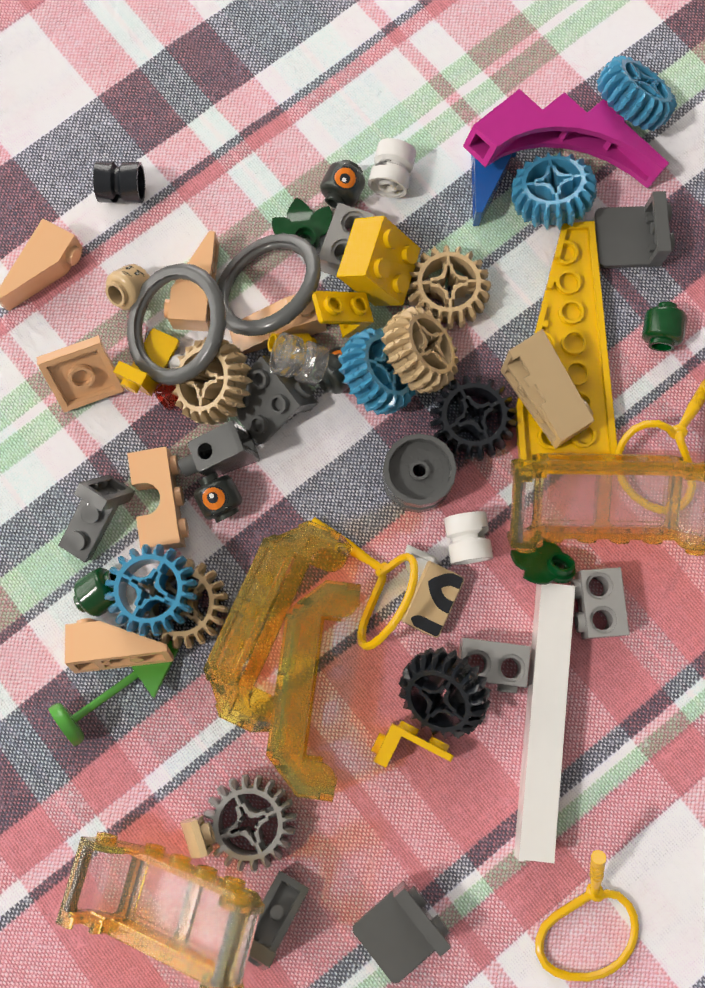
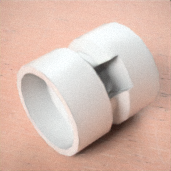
[368,138,416,198]
[444,511,493,565]

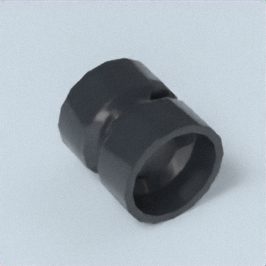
[93,161,146,203]

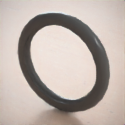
[217,233,321,336]
[127,263,226,385]

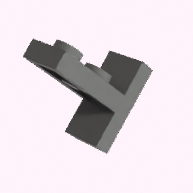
[58,475,135,562]
[234,871,309,971]

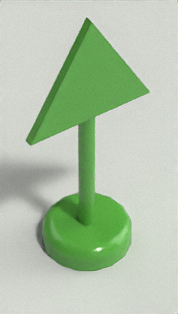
[48,639,183,747]

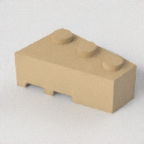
[500,329,594,449]

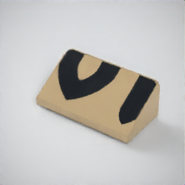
[401,561,464,638]

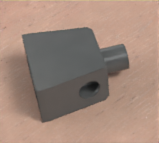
[178,420,260,477]

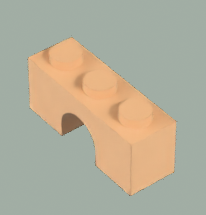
[127,447,189,553]

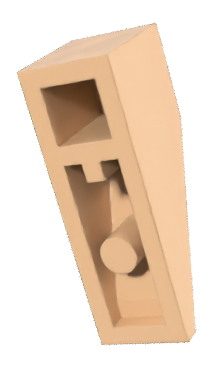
[0,219,83,311]
[164,231,220,332]
[229,290,327,354]
[65,618,174,674]

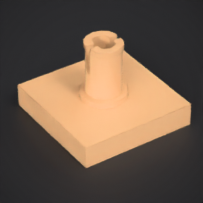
[36,335,124,413]

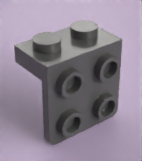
[594,191,675,268]
[236,355,319,444]
[353,881,451,983]

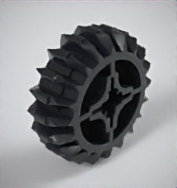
[430,375,517,461]
[398,647,491,739]

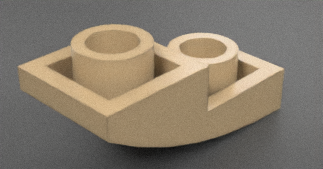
[180,815,216,859]

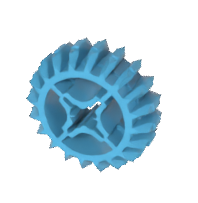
[597,55,677,131]
[511,151,597,230]
[338,328,416,415]
[105,544,198,636]

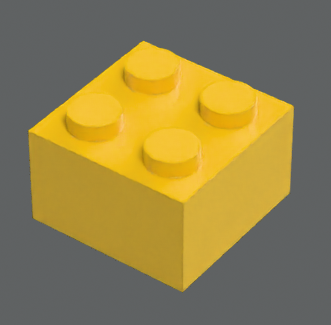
[336,216,421,306]

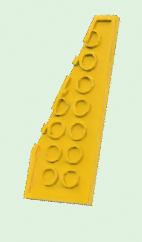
[515,221,617,472]

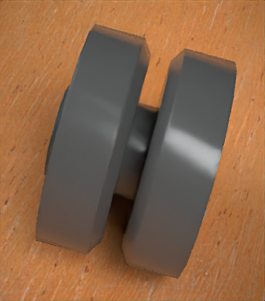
[382,433,457,513]

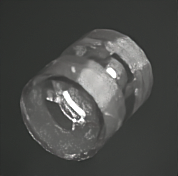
[269,332,329,386]

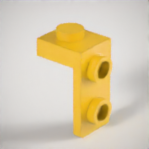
[312,291,374,338]
[113,328,180,397]
[371,720,454,768]

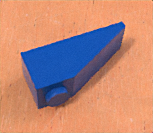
[471,152,516,226]

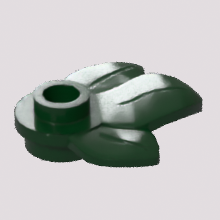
[272,198,333,255]
[510,535,576,585]

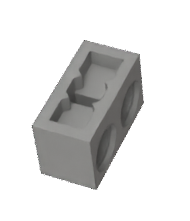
[319,203,374,276]
[570,567,629,640]
[458,638,531,694]

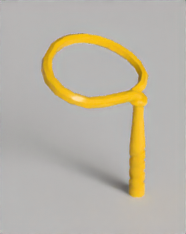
[614,379,705,514]
[308,517,418,651]
[535,850,639,982]

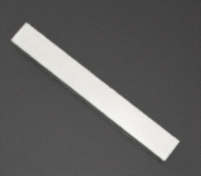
[514,583,575,863]

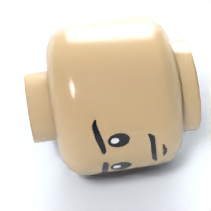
[105,264,150,310]

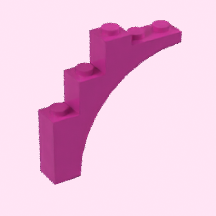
[463,89,669,189]

